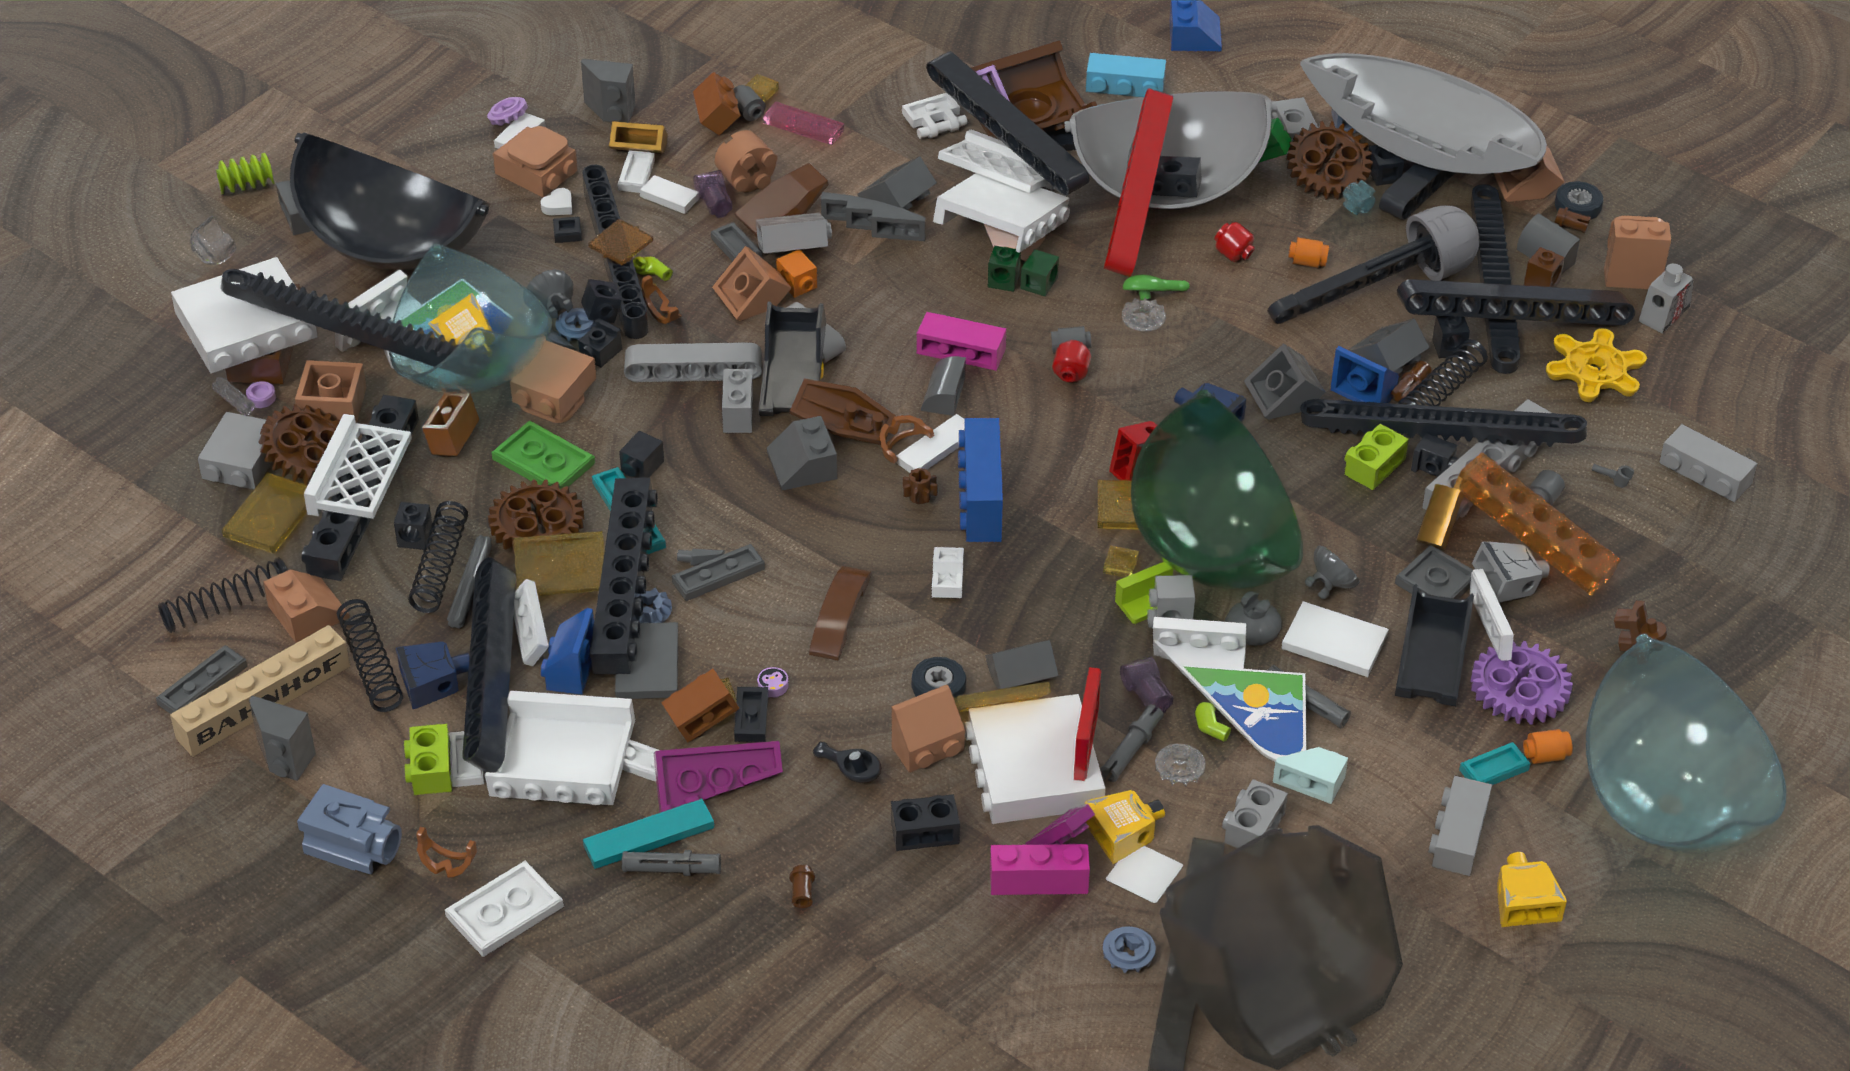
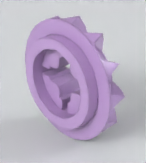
[487,97,528,126]

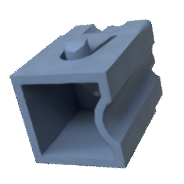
[297,784,402,875]

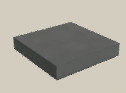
[1395,545,1473,599]

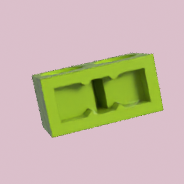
[1344,424,1409,490]
[404,724,452,795]

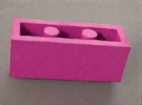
[917,312,1006,371]
[990,844,1090,895]

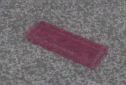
[763,101,844,145]

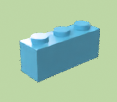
[1086,53,1166,97]

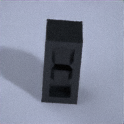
[891,794,960,851]

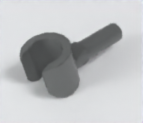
[1592,464,1634,488]

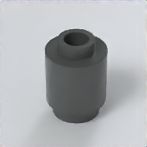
[734,85,766,121]
[1051,326,1092,354]
[1525,470,1565,511]

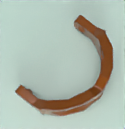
[641,275,682,324]
[879,415,935,464]
[416,827,477,878]

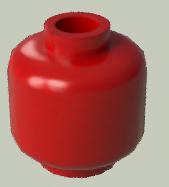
[1214,222,1255,262]
[1052,340,1091,382]

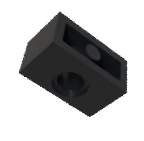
[1151,156,1202,197]

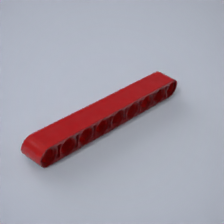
[1104,88,1173,277]

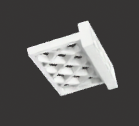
[938,129,1055,193]
[304,414,412,519]

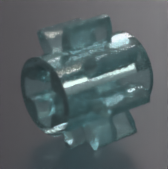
[1343,180,1375,215]

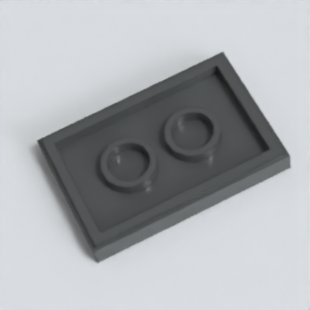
[615,622,678,699]

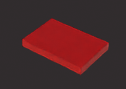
[1074,667,1101,781]

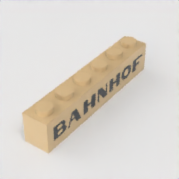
[170,625,350,757]

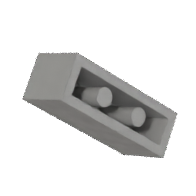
[1659,424,1757,502]
[1428,776,1492,876]

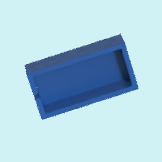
[958,418,1003,542]

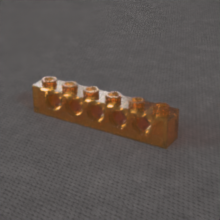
[1453,452,1621,596]

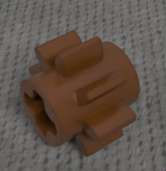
[903,468,938,504]

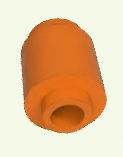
[1288,237,1329,268]
[1523,729,1573,764]

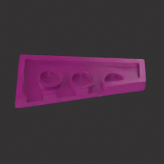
[653,741,783,813]

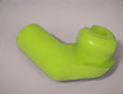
[633,256,673,281]
[1195,702,1231,742]

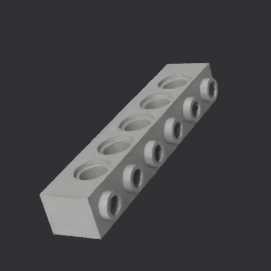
[1422,399,1551,521]

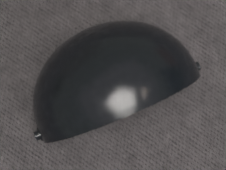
[290,132,491,270]

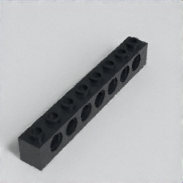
[301,394,419,581]
[590,478,658,674]

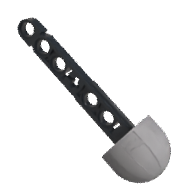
[1267,206,1479,324]

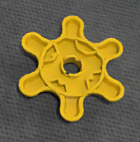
[1546,328,1647,402]

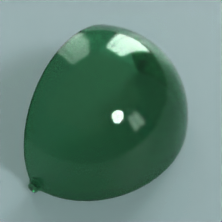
[1131,390,1303,590]

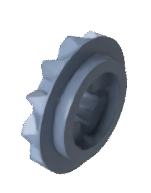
[556,308,596,342]
[638,587,672,623]
[1103,927,1156,973]

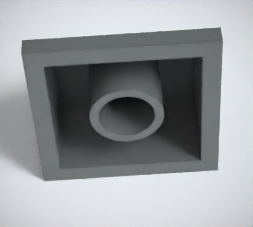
[581,59,636,123]
[857,156,937,210]
[1348,318,1430,374]
[1244,343,1326,420]
[766,416,837,490]
[249,695,316,781]

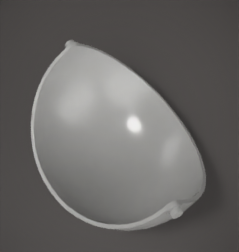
[1065,91,1277,209]

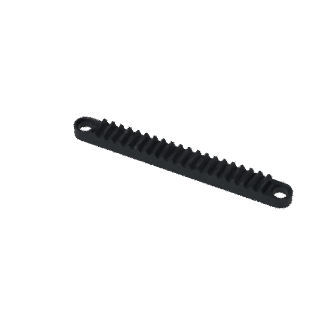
[1470,184,1520,374]
[220,269,491,380]
[1300,399,1587,447]

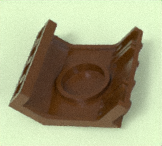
[971,40,1097,140]

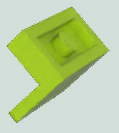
[1115,560,1174,624]

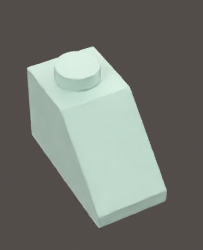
[1273,747,1348,804]

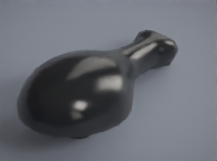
[813,741,882,783]

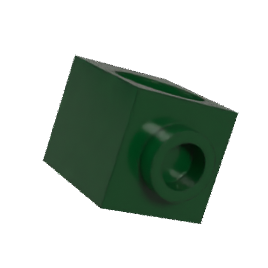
[988,245,1021,292]
[1020,249,1059,297]

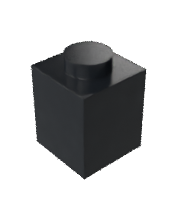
[619,431,664,478]

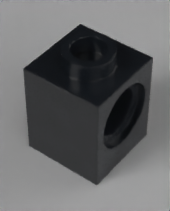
[1369,145,1404,186]
[581,279,622,323]
[1432,316,1470,359]
[394,502,432,550]

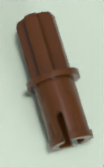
[1391,361,1432,402]

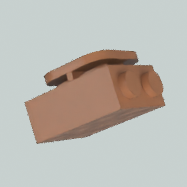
[493,126,577,197]
[1604,216,1671,289]
[510,340,596,423]

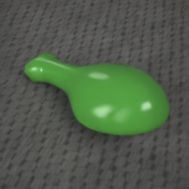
[1123,274,1190,300]

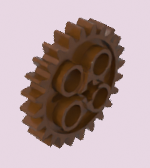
[1286,121,1373,200]
[258,404,352,485]
[488,479,585,557]

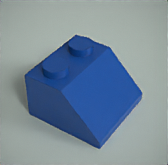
[1169,0,1222,51]
[1330,346,1399,403]
[541,608,594,695]

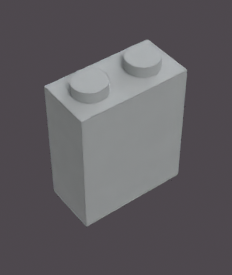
[756,213,832,253]
[198,412,272,490]

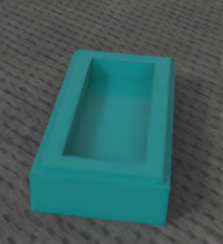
[1459,742,1531,785]

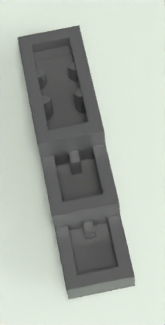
[821,192,925,241]

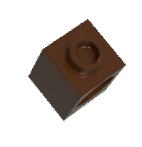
[1524,247,1565,287]

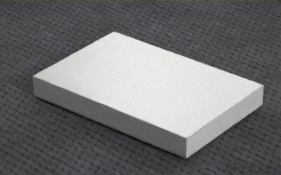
[1282,601,1389,677]
[445,860,564,957]

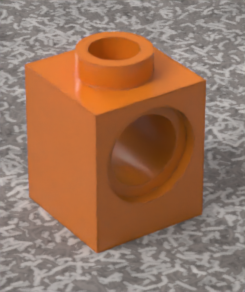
[776,250,817,298]

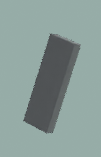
[672,544,765,601]
[156,645,248,714]

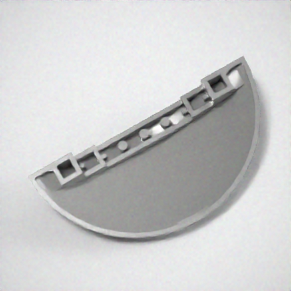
[1300,53,1547,174]

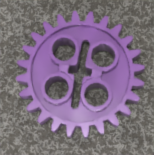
[1471,641,1573,725]

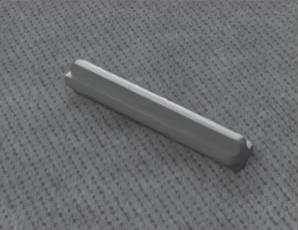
[447,535,492,629]

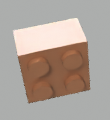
[295,360,366,423]

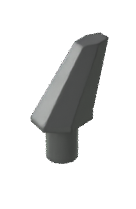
[677,548,725,566]

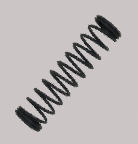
[1397,339,1488,406]
[408,501,469,613]
[158,557,288,633]
[336,599,404,712]

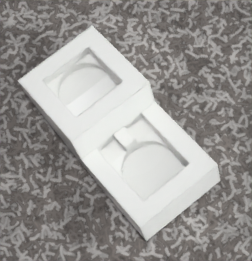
[932,547,964,598]

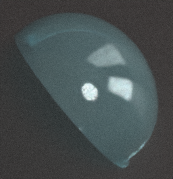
[389,244,552,394]
[1586,634,1787,854]

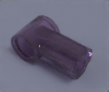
[693,170,732,218]
[1120,656,1174,713]

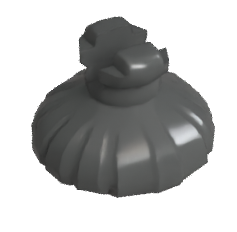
[525,269,574,319]
[1305,545,1360,600]
[1225,591,1282,645]

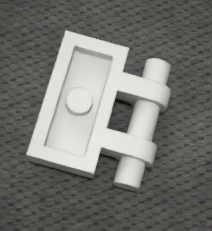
[902,93,968,139]

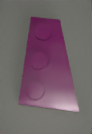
[1025,804,1095,845]

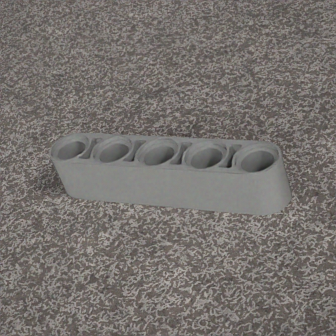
[624,343,762,382]

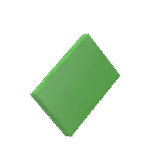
[491,420,595,489]

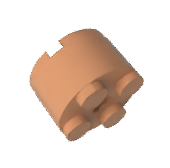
[715,130,777,192]

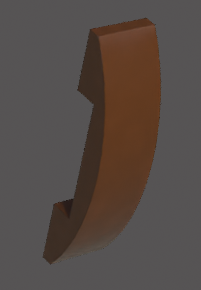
[809,566,872,661]

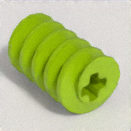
[216,152,274,195]

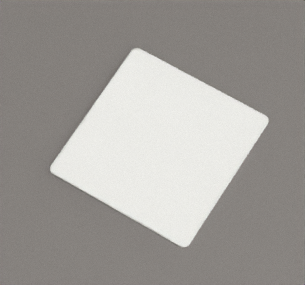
[1106,846,1183,903]

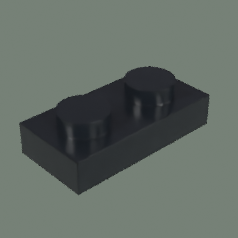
[734,687,769,742]

